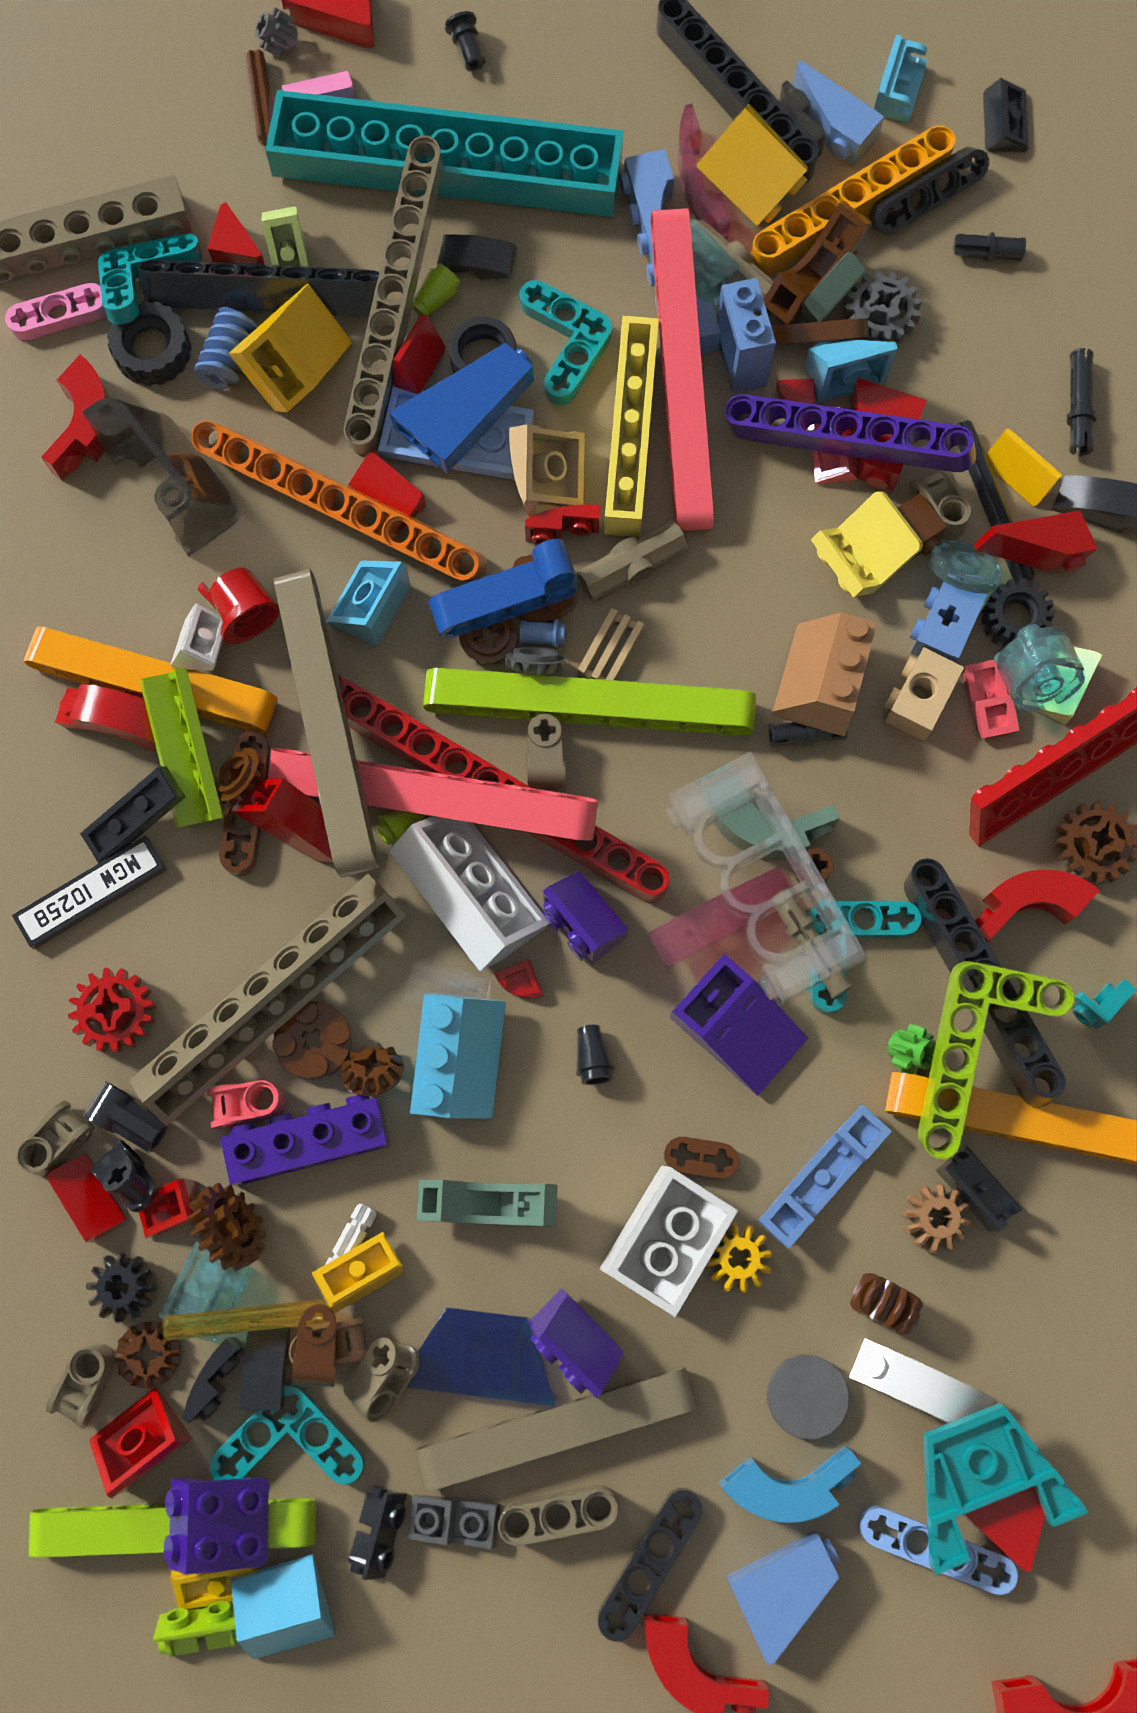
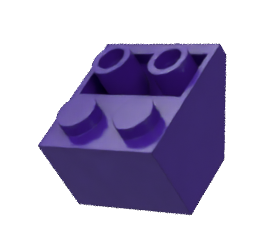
[542,871,629,965]
[528,1288,625,1398]

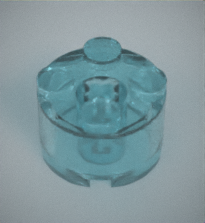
[994,624,1085,711]

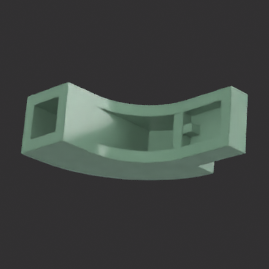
[702,776,840,859]
[416,1180,558,1227]

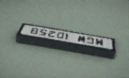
[12,836,167,949]

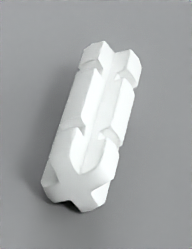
[325,1203,377,1265]

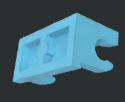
[874,34,928,124]

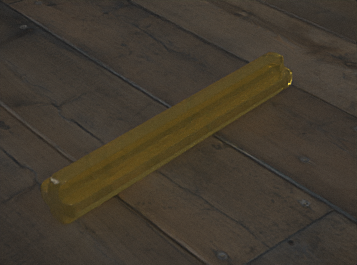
[162,1299,325,1341]

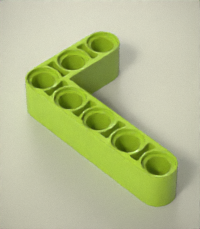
[918,961,1074,1159]

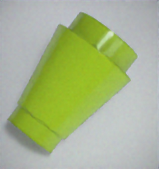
[412,264,460,316]

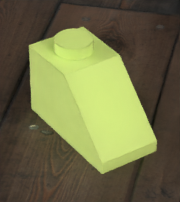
[262,206,309,267]

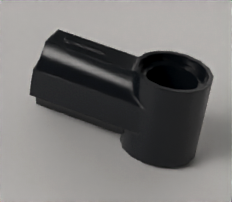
[83,1081,169,1153]

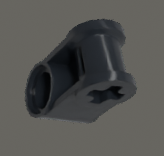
[91,1140,158,1212]

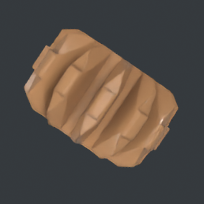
[901,1183,972,1253]

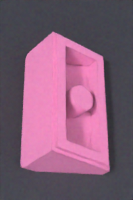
[282,71,355,99]

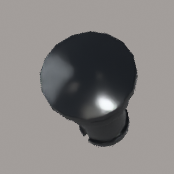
[444,11,486,71]

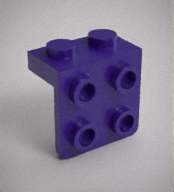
[164,1477,269,1575]

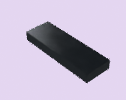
[80,766,186,864]

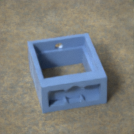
[717,278,776,394]

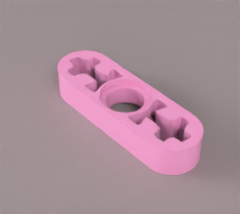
[5,283,106,341]

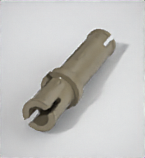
[769,888,853,999]

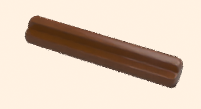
[246,49,273,145]

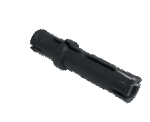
[1067,348,1096,456]

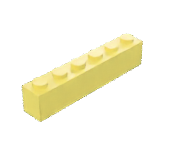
[604,316,659,537]

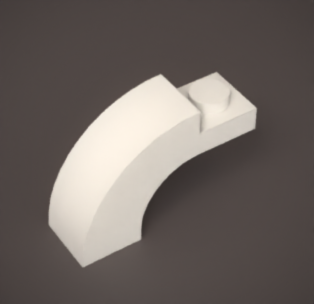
[850,1339,995,1423]

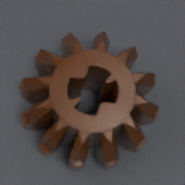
[850,1273,923,1335]

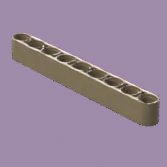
[344,136,443,455]
[274,568,379,878]

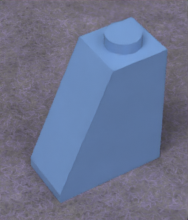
[726,1531,840,1666]

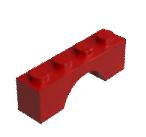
[991,1658,1137,1713]

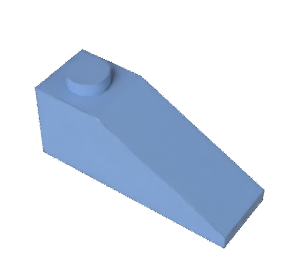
[793,60,884,166]

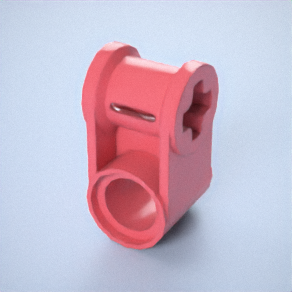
[207,1080,287,1129]

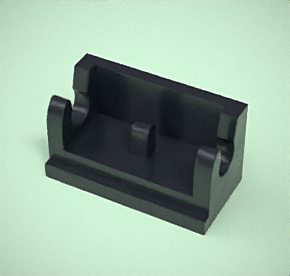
[936,1145,1023,1232]

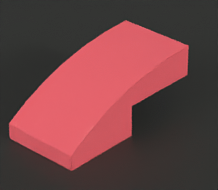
[962,658,1020,739]

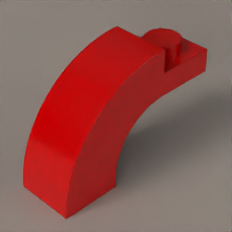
[41,354,114,481]
[55,684,157,751]
[975,869,1100,943]
[644,1613,769,1713]

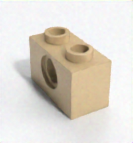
[884,647,964,742]

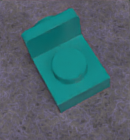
[1072,979,1137,1029]

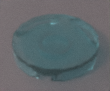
[928,540,1002,593]

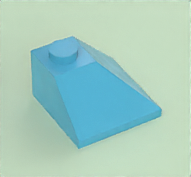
[805,339,898,403]

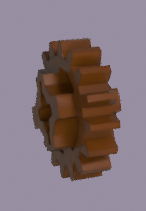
[1053,801,1137,885]
[187,1183,266,1272]

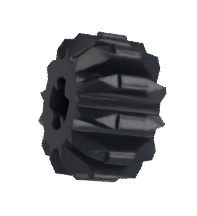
[85,1252,158,1323]

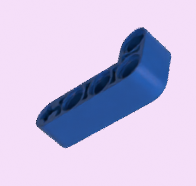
[428,539,578,639]

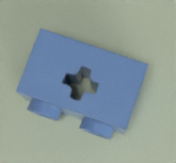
[909,577,987,663]

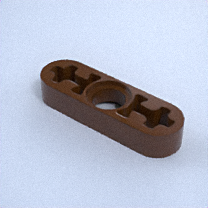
[771,318,869,345]

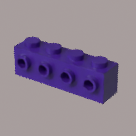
[220,1095,391,1186]

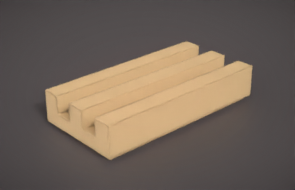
[578,608,644,681]

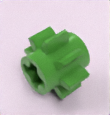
[888,1024,936,1075]

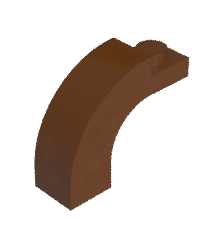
[763,202,872,325]

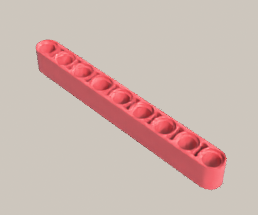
[651,208,714,531]
[268,748,598,840]

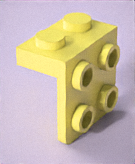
[811,491,923,598]

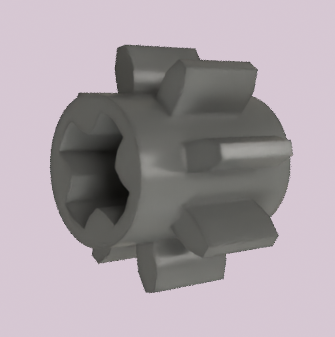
[255,7,298,57]

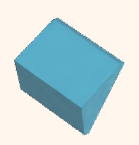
[326,560,411,648]
[231,1554,335,1660]

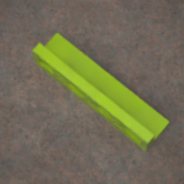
[139,667,223,828]

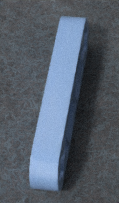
[858,1505,1018,1595]

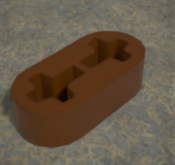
[664,1137,739,1180]

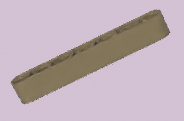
[415,1367,698,1492]

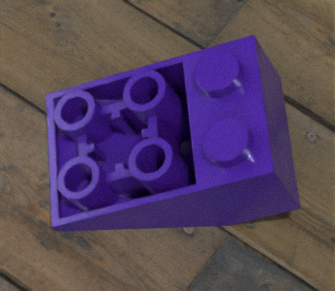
[670,954,809,1096]

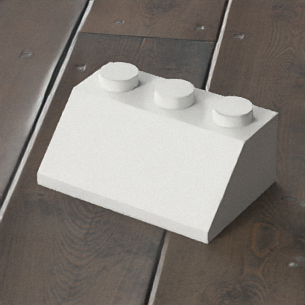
[599,1165,738,1317]

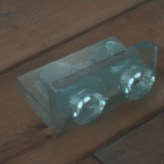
[690,219,739,307]
[158,1242,251,1342]

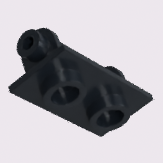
[348,1485,407,1580]

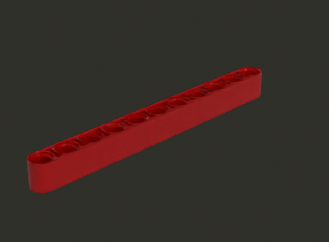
[337,673,670,903]

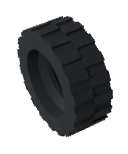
[107,301,192,386]

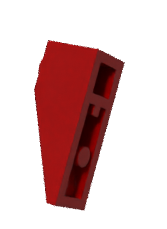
[973,510,1098,573]

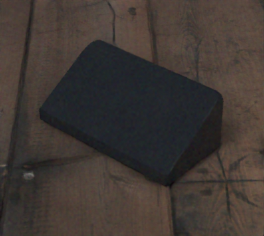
[983,78,1029,152]

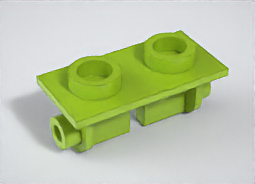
[153,1601,238,1658]

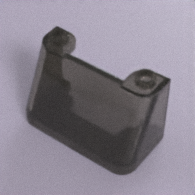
[82,398,240,557]

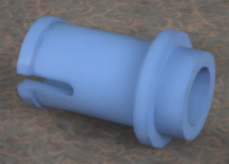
[520,619,567,649]

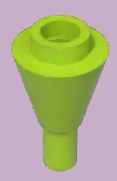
[376,810,430,845]

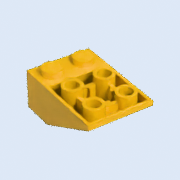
[228,284,353,412]

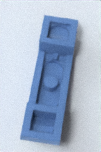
[758,1104,892,1249]

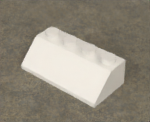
[389,816,549,971]

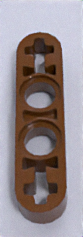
[219,730,271,876]

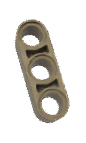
[498,1485,618,1546]

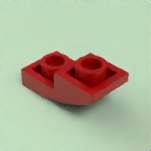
[525,504,600,545]

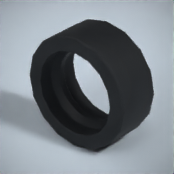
[449,317,516,373]

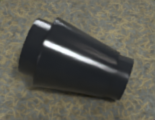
[576,1025,615,1085]

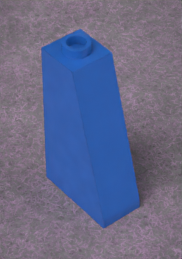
[390,343,534,474]

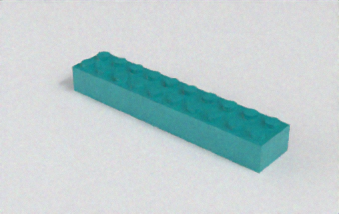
[265,90,624,217]

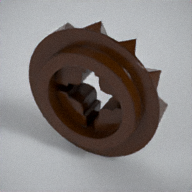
[459,618,518,665]
[215,748,265,805]
[341,1043,404,1096]
[114,1321,181,1389]

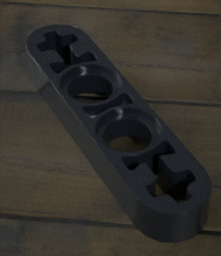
[869,147,989,234]
[598,1488,702,1642]

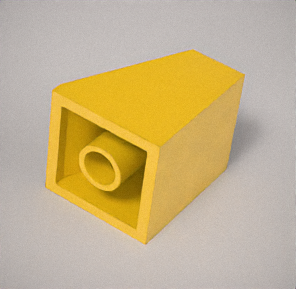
[696,104,808,226]

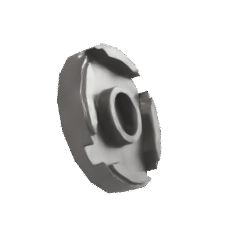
[767,1354,849,1439]

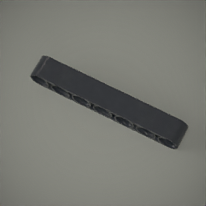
[656,0,819,184]
[138,260,379,317]
[904,858,1066,1108]

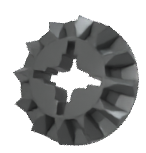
[505,647,565,675]

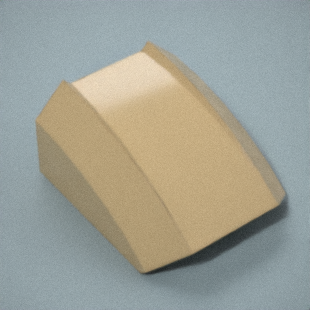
[509,424,585,517]

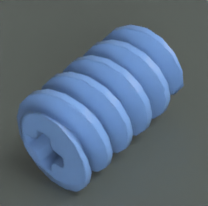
[193,307,259,390]

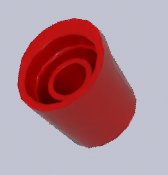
[197,568,280,644]

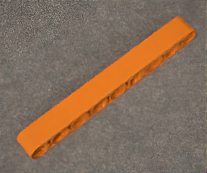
[191,420,487,581]

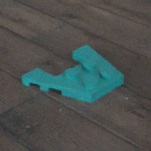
[923,1403,1088,1575]

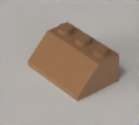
[771,612,877,736]

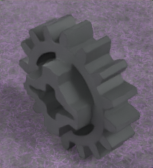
[843,269,922,344]

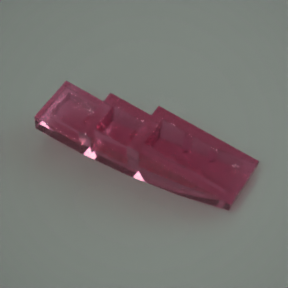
[648,867,798,969]

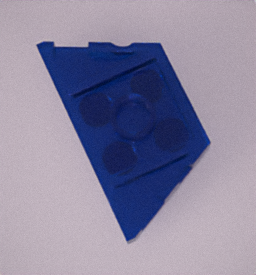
[407,1307,555,1406]

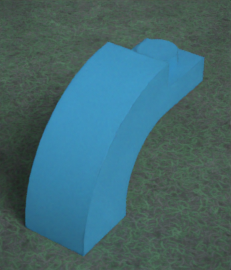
[719,1446,861,1523]

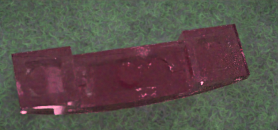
[677,104,731,241]

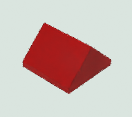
[89,1387,193,1499]

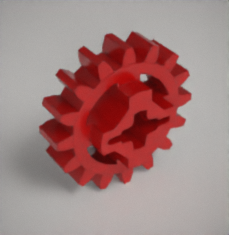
[68,968,156,1053]

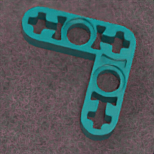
[98,233,203,325]
[519,280,612,405]
[808,901,922,1014]
[209,1384,365,1485]

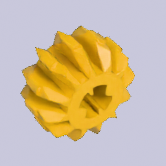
[706,1223,773,1293]

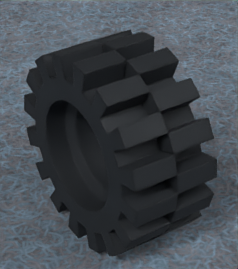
[981,578,1055,651]

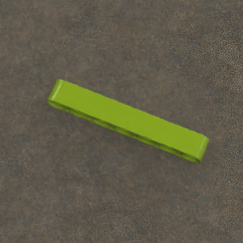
[28,1498,316,1557]

